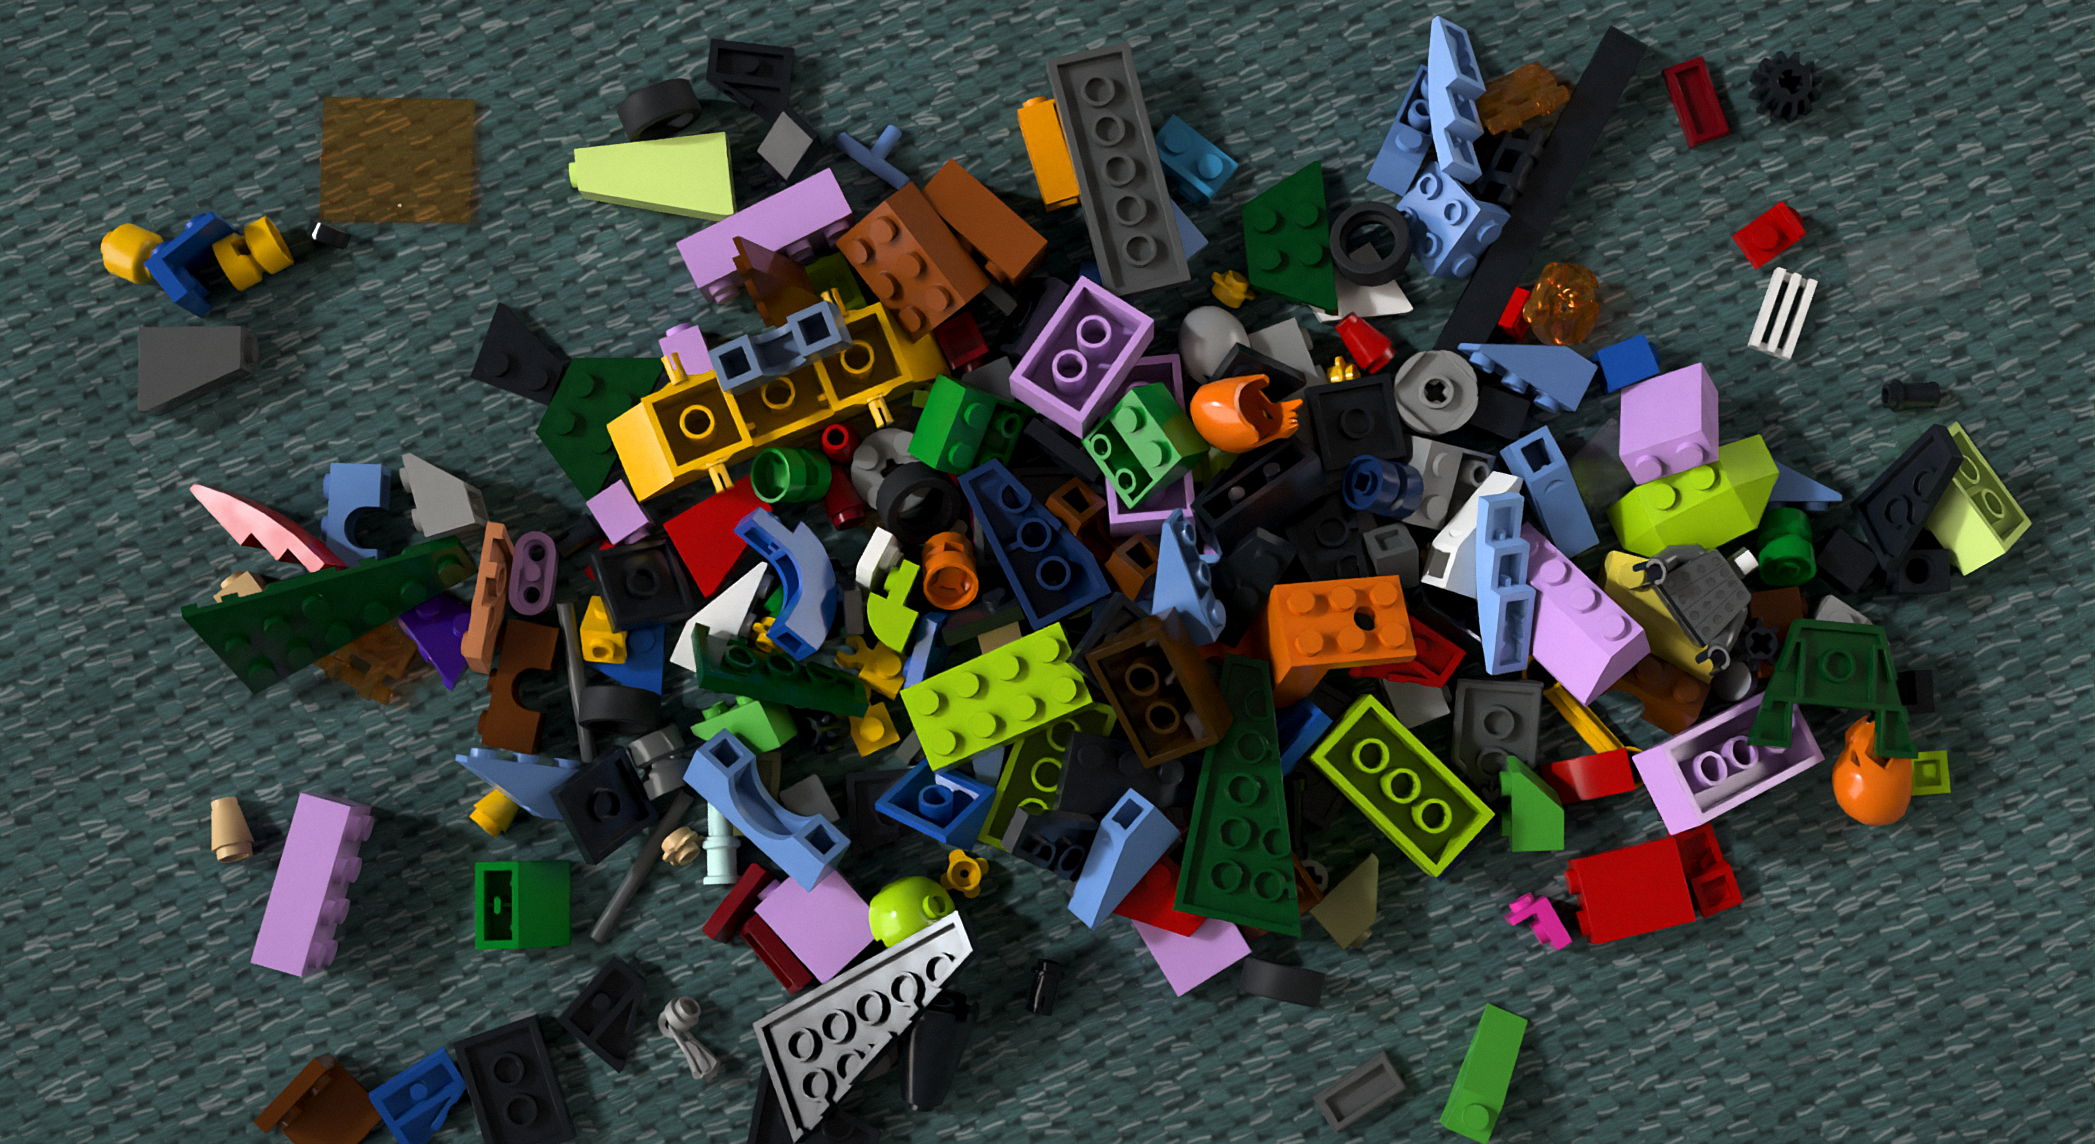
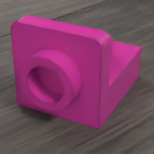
[1504,892,1573,950]

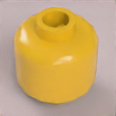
[101,223,164,285]

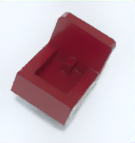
[933,310,993,376]

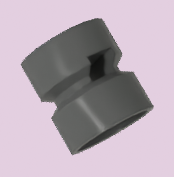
[626,724,692,801]

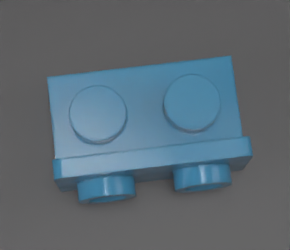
[1154,114,1239,206]

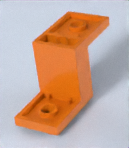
[1197,575,1417,708]

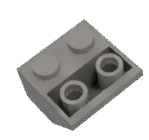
[1393,433,1496,531]
[399,453,490,540]

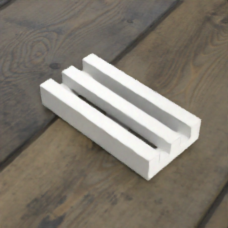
[1747,267,1818,361]

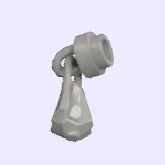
[658,995,721,1081]

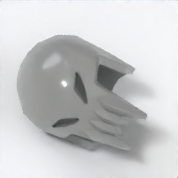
[1178,306,1250,385]

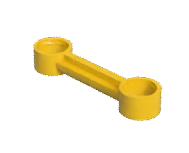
[1518,654,1645,788]

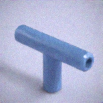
[835,125,910,190]

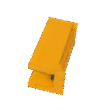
[1017,96,1081,213]

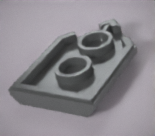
[1450,675,1544,803]

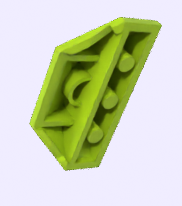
[1605,434,1780,558]

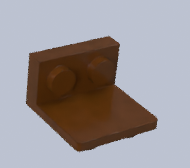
[254,1052,382,1144]

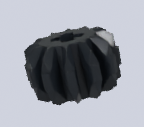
[1748,51,1822,123]

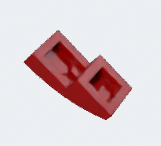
[1539,747,1636,805]
[1666,821,1743,918]

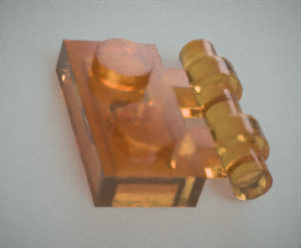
[1474,61,1570,135]
[313,623,419,706]

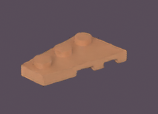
[461,521,514,674]

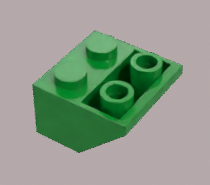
[907,373,1030,476]
[1081,382,1211,509]
[475,859,571,950]

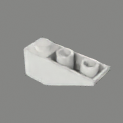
[1420,471,1524,599]
[670,561,775,672]

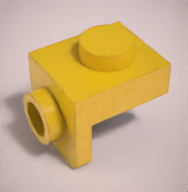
[580,596,628,664]

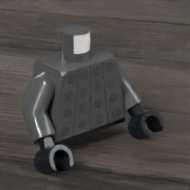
[1633,543,1759,676]

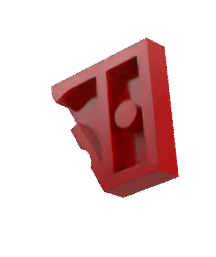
[1348,612,1467,688]

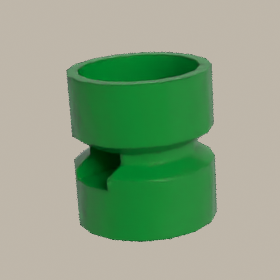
[750,447,832,503]
[1754,507,1817,588]

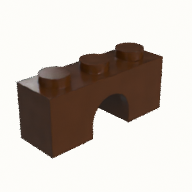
[1045,476,1160,604]
[478,619,563,755]
[1600,652,1711,736]

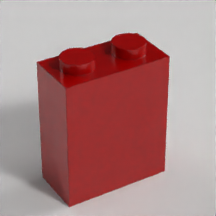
[1564,836,1696,945]

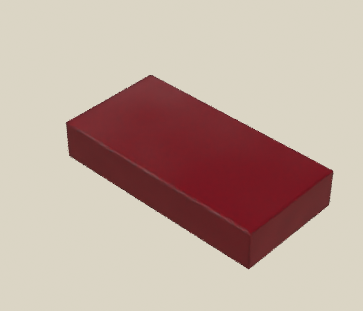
[1661,56,1731,149]
[702,862,779,944]
[738,913,813,995]

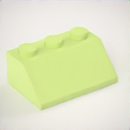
[1923,422,2032,576]

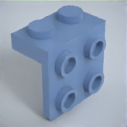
[1389,161,1511,282]

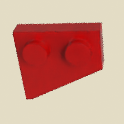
[1111,853,1208,937]

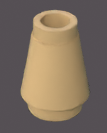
[211,797,255,863]

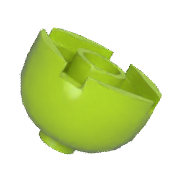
[868,875,956,948]

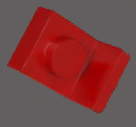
[1731,201,1806,270]

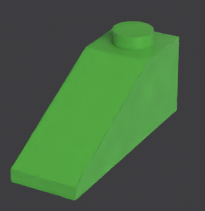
[1439,1003,1528,1144]

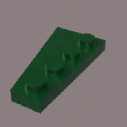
[691,622,869,718]

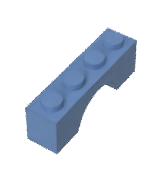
[683,728,851,893]

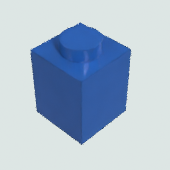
[1589,334,1661,396]

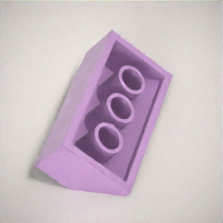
[1473,521,1651,708]

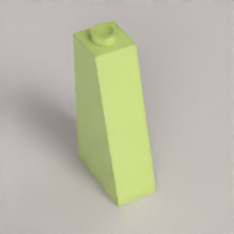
[569,132,737,222]

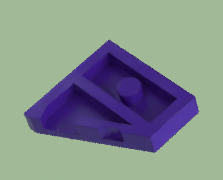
[398,594,471,691]

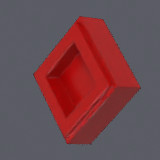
[1498,287,1538,342]

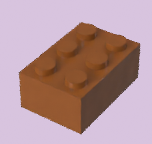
[921,158,1048,295]
[835,181,991,344]

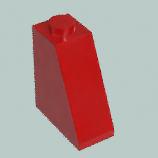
[663,474,776,600]

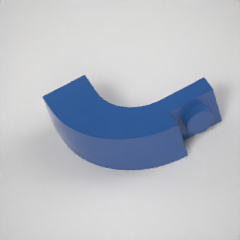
[733,507,837,661]

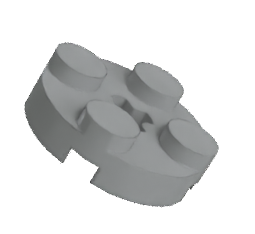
[1393,350,1478,437]
[851,428,932,513]

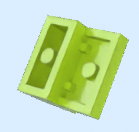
[867,559,923,655]

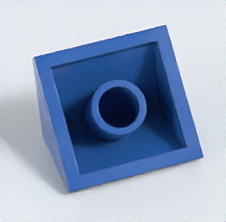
[875,757,996,851]

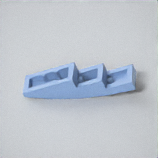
[1428,16,1486,185]
[1476,492,1536,675]

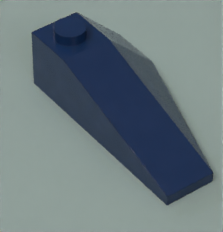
[957,458,1112,632]

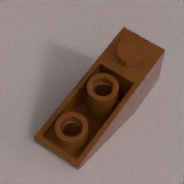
[732,236,820,329]

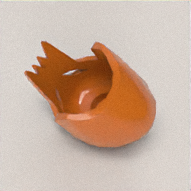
[1190,374,1304,453]
[1832,715,1913,827]

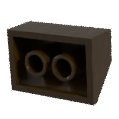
[1085,606,1234,769]

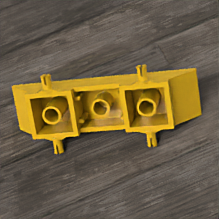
[606,288,952,504]

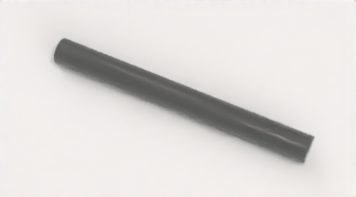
[556,601,598,767]
[589,790,695,943]

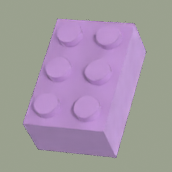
[1009,276,1154,440]

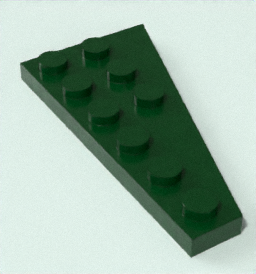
[181,535,479,695]
[1172,653,1302,938]

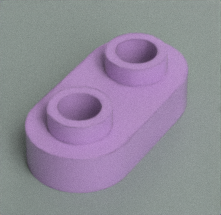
[508,531,560,617]

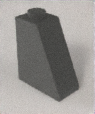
[138,326,259,417]

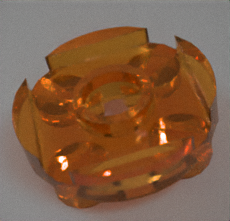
[1523,262,1600,348]

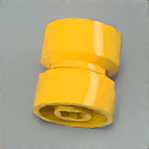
[212,215,294,291]

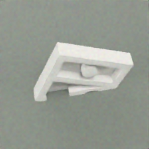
[1309,242,1413,324]
[855,527,904,604]

